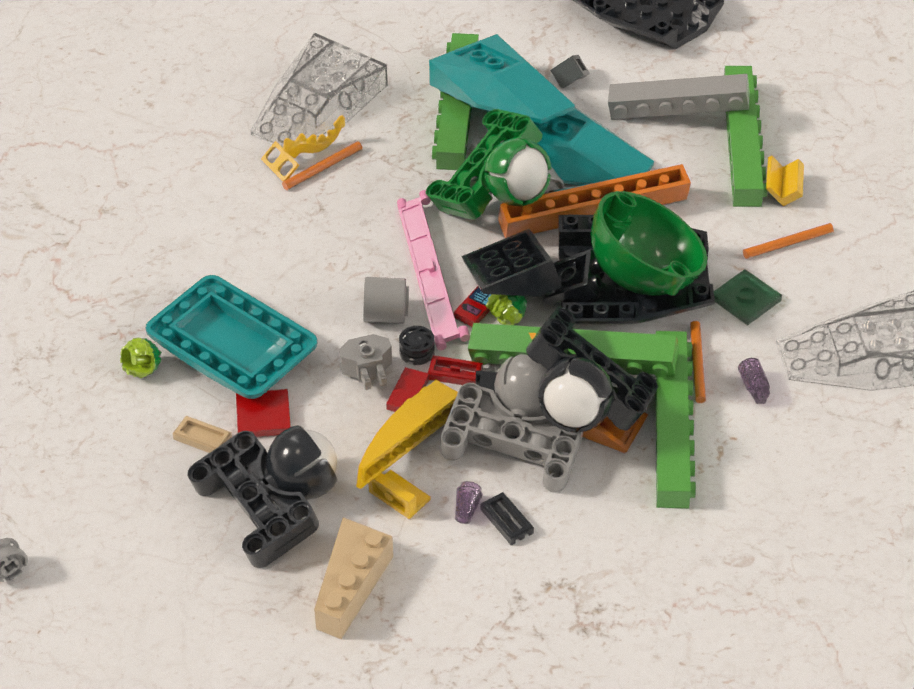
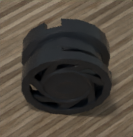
[399,326,435,365]

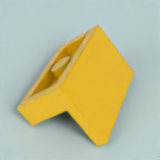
[766,155,804,206]
[368,469,431,519]

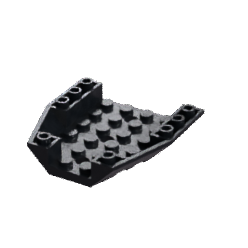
[573,0,724,49]
[558,215,715,324]

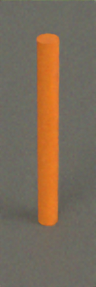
[282,141,362,190]
[743,223,834,259]
[690,321,706,403]

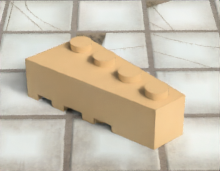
[314,517,393,639]

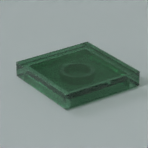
[714,269,782,326]

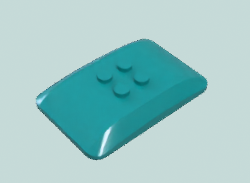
[145,275,318,399]

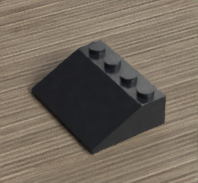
[461,229,562,297]

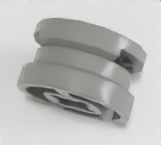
[0,538,28,582]

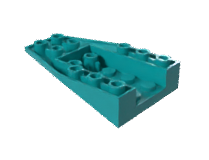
[429,34,575,124]
[534,107,654,186]

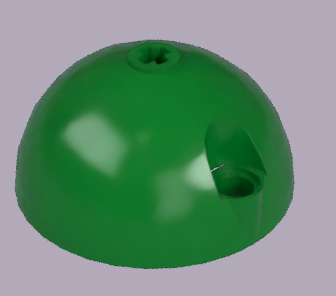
[591,191,707,296]

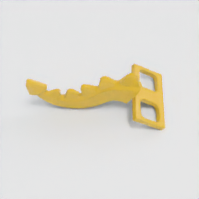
[261,115,345,181]

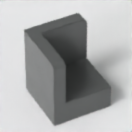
[550,55,590,88]

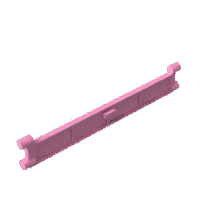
[397,190,470,350]

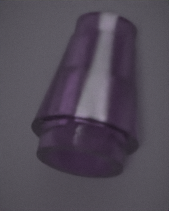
[455,481,483,524]

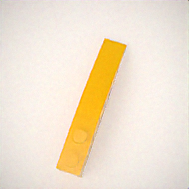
[356,380,458,489]

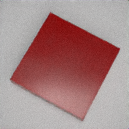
[236,389,291,437]

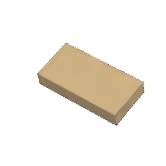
[173,416,232,453]

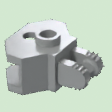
[339,334,392,390]

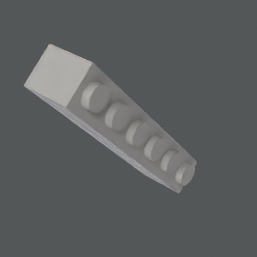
[608,74,750,120]

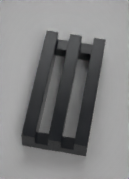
[480,492,534,545]

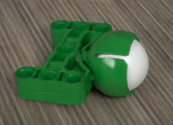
[425,109,551,220]

